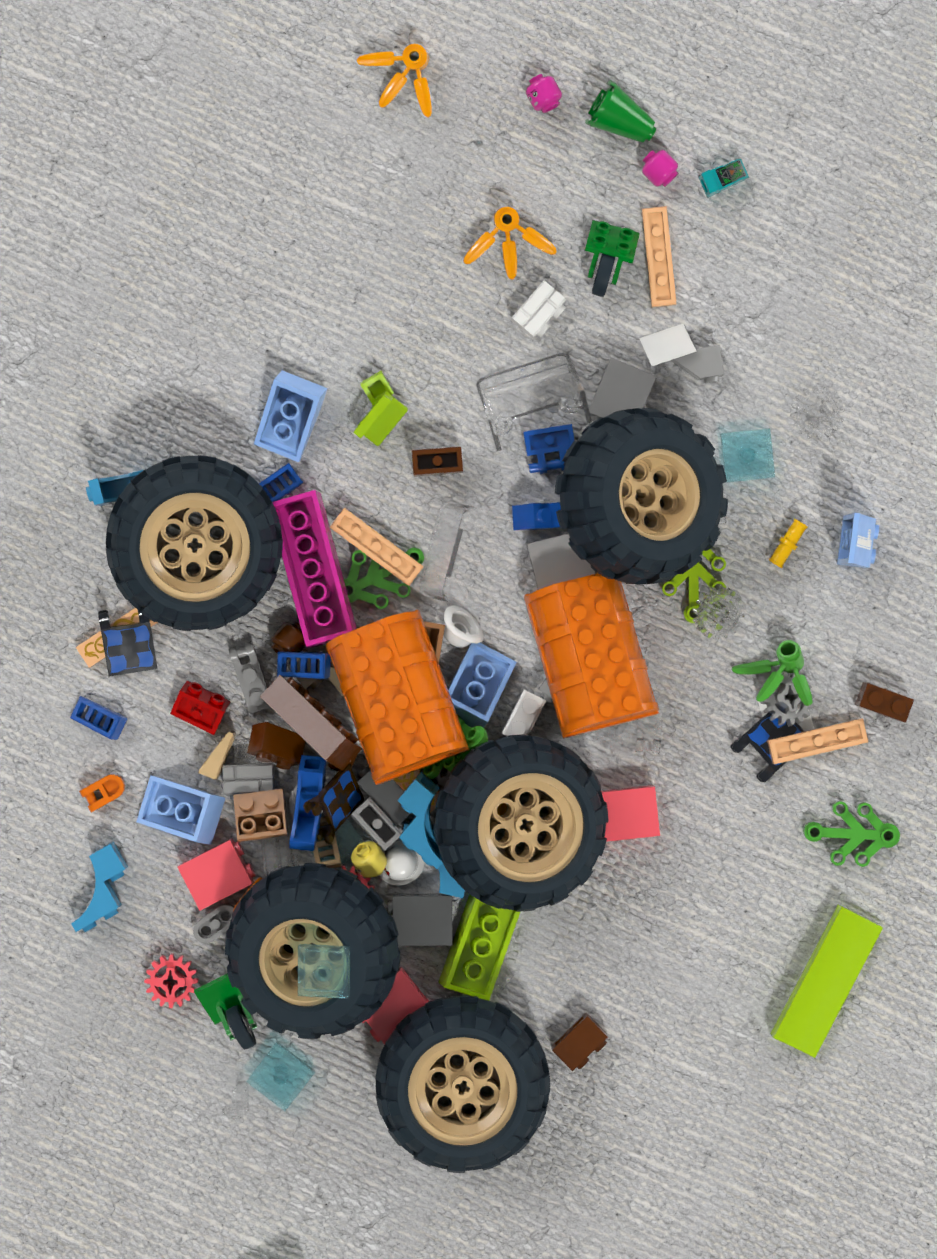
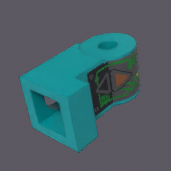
[699,159,749,198]

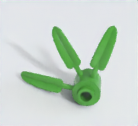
[732,640,813,706]

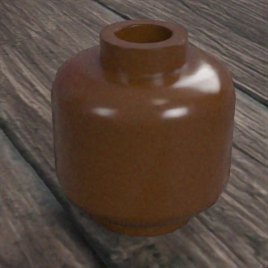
[271,622,306,658]

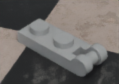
[228,641,270,714]

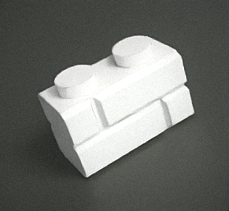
[511,281,566,339]
[501,689,546,737]

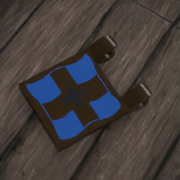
[303,764,364,844]

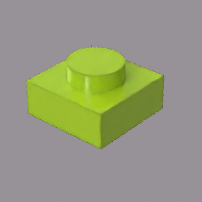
[360,370,394,405]

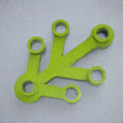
[662,549,726,623]

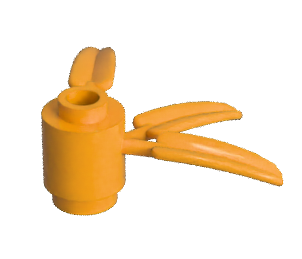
[357,44,432,117]
[464,207,557,280]

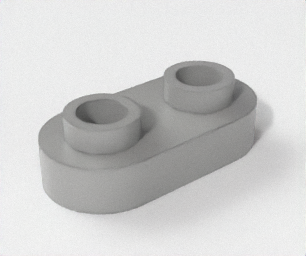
[193,904,234,944]

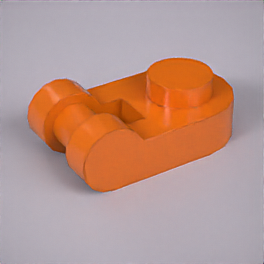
[79,774,125,813]

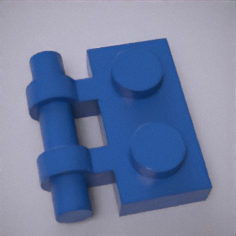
[523,424,575,474]

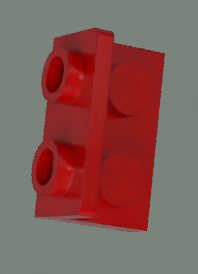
[170,681,231,735]

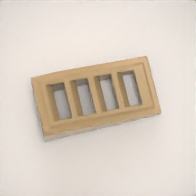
[198,731,236,780]
[313,817,342,869]

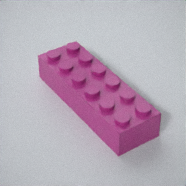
[272,490,357,648]

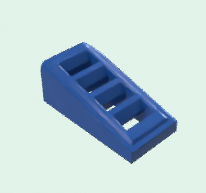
[259,463,303,502]
[277,652,331,679]
[70,696,127,740]

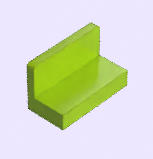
[353,391,408,446]

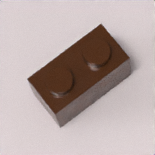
[412,447,463,477]
[855,682,914,723]
[247,722,305,769]
[551,1012,608,1071]

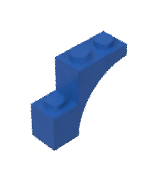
[512,502,561,530]
[289,755,326,851]

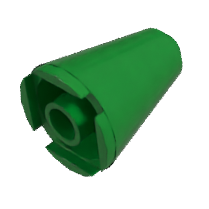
[585,80,656,143]

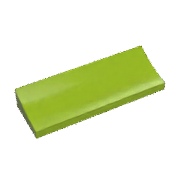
[438,894,520,1001]
[770,904,883,1058]

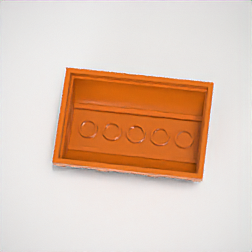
[524,573,659,739]
[326,610,469,785]

